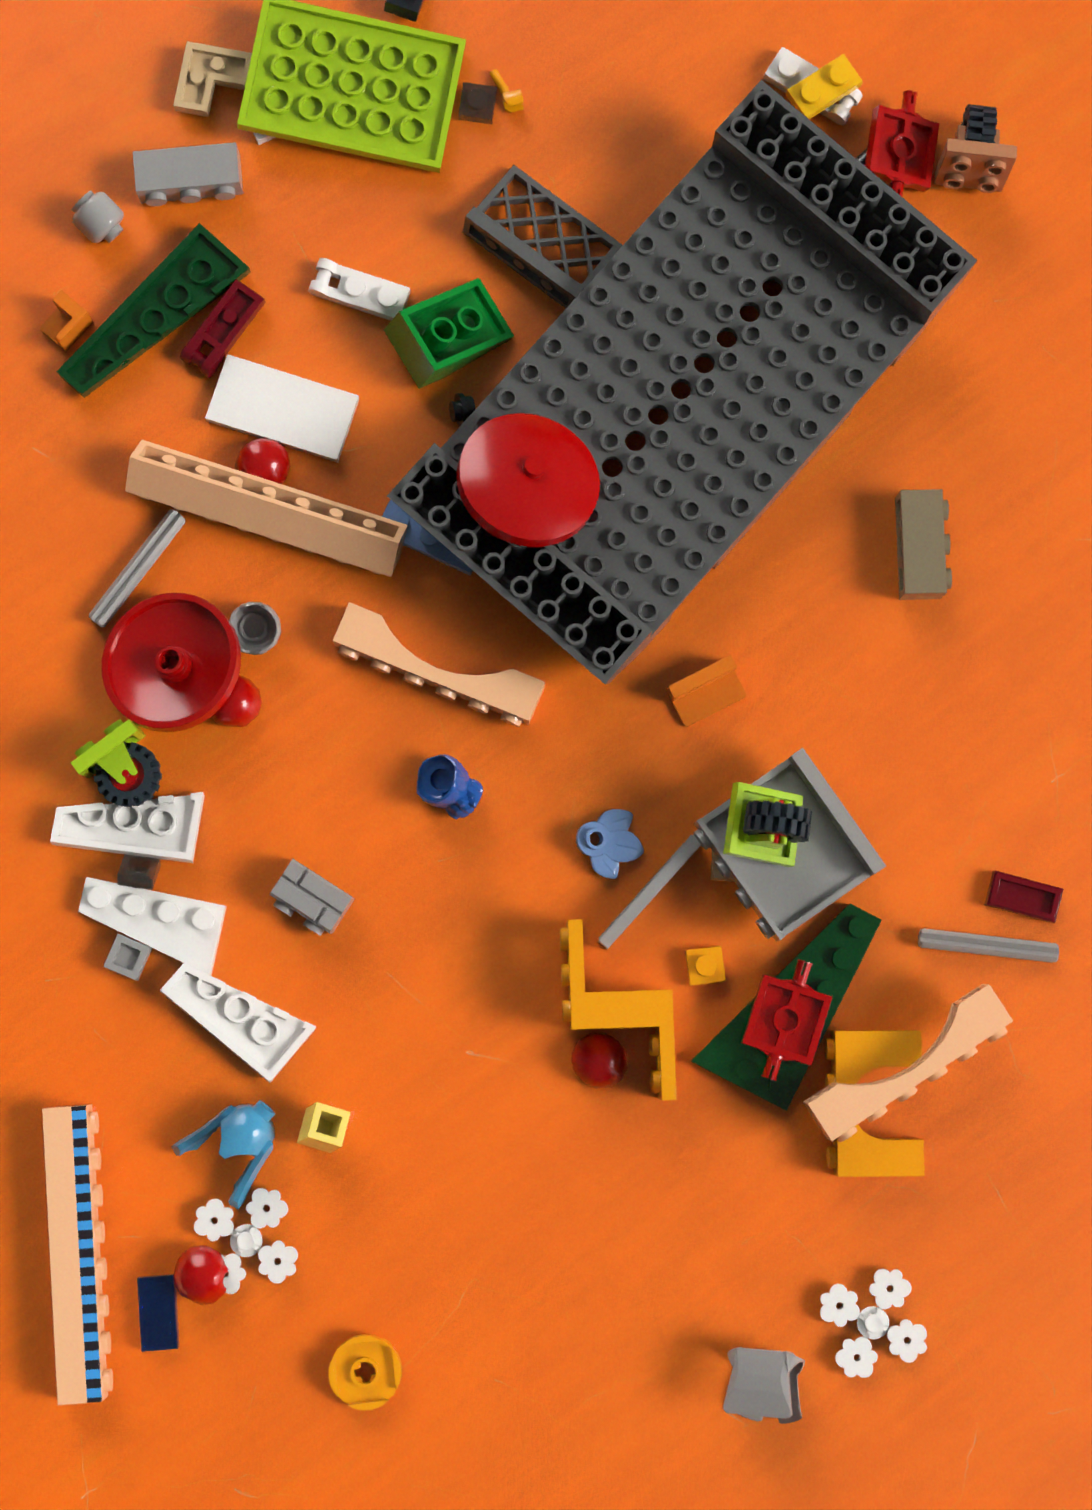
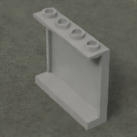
[693,748,886,942]

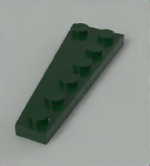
[56,223,251,398]

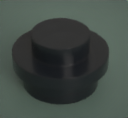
[449,393,476,427]

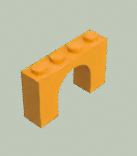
[825,1030,925,1177]

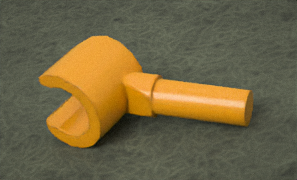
[490,69,524,113]

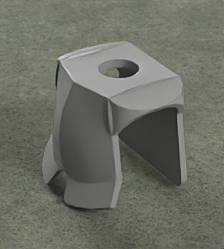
[723,1347,805,1424]

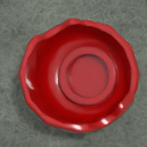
[235,438,291,484]
[210,675,262,727]
[571,1033,628,1089]
[174,1245,229,1305]

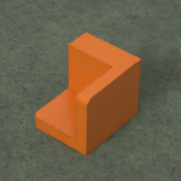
[40,289,93,352]

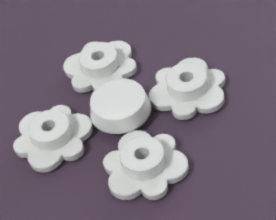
[194,1188,298,1294]
[820,1269,927,1378]

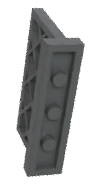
[463,165,623,308]

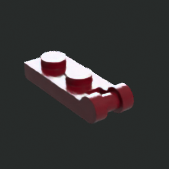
[180,279,266,378]

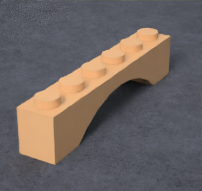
[333,602,545,727]
[803,984,1013,1142]

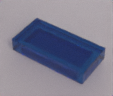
[137,1274,180,1352]

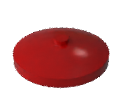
[456,413,600,547]
[101,593,241,732]

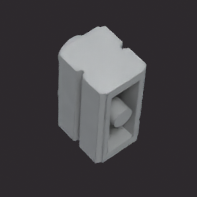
[270,859,355,936]

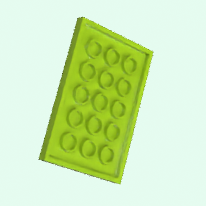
[237,0,466,173]

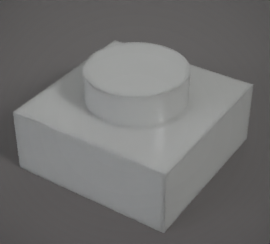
[103,934,152,981]

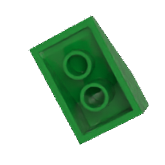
[384,278,514,389]

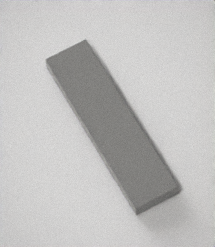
[598,835,701,950]

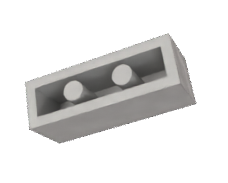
[133,142,243,206]

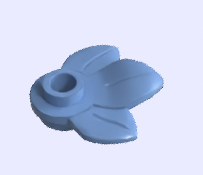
[576,809,644,879]

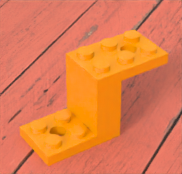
[560,919,677,1101]

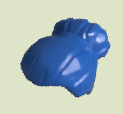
[416,754,483,820]

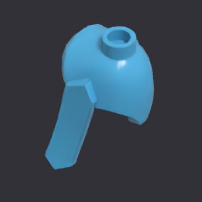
[171,1100,275,1209]

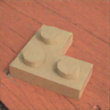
[173,41,252,117]

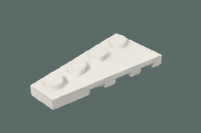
[50,792,205,863]
[78,877,227,976]
[160,963,317,1083]

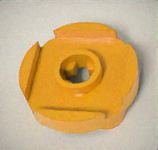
[328,1334,402,1410]

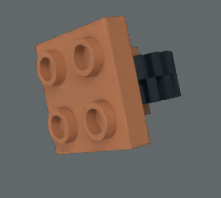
[934,104,1017,193]

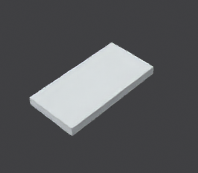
[205,354,360,463]

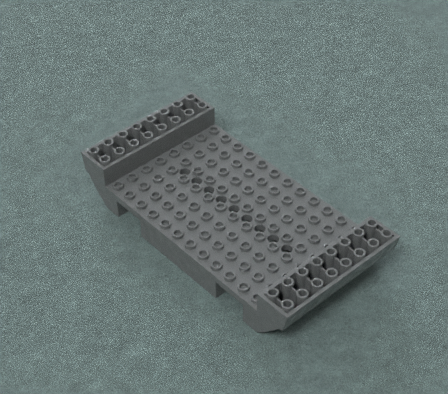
[387,80,978,684]

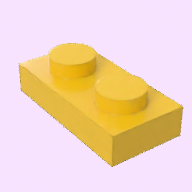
[786,54,863,119]

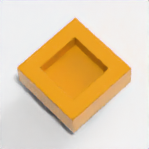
[685,946,726,986]

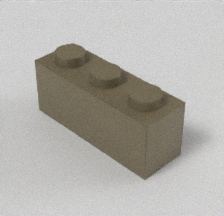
[895,489,952,600]

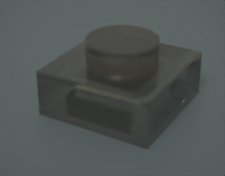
[459,82,497,124]
[117,854,161,890]

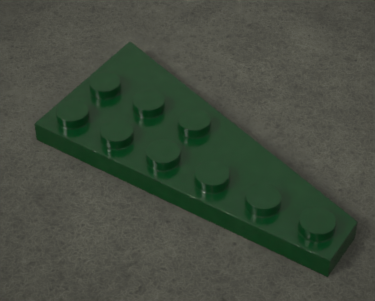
[690,904,882,1111]

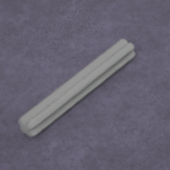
[89,509,186,627]
[918,928,1059,963]

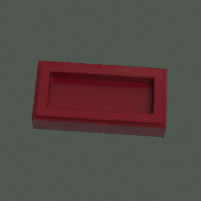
[984,870,1064,923]

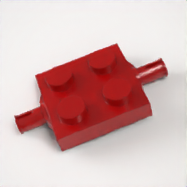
[865,90,940,197]
[741,959,832,1081]

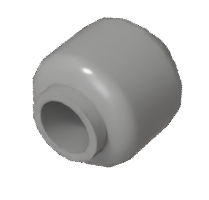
[71,190,124,243]

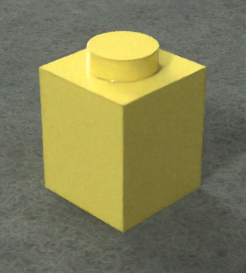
[297,1102,351,1153]

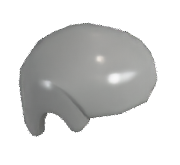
[229,602,281,655]

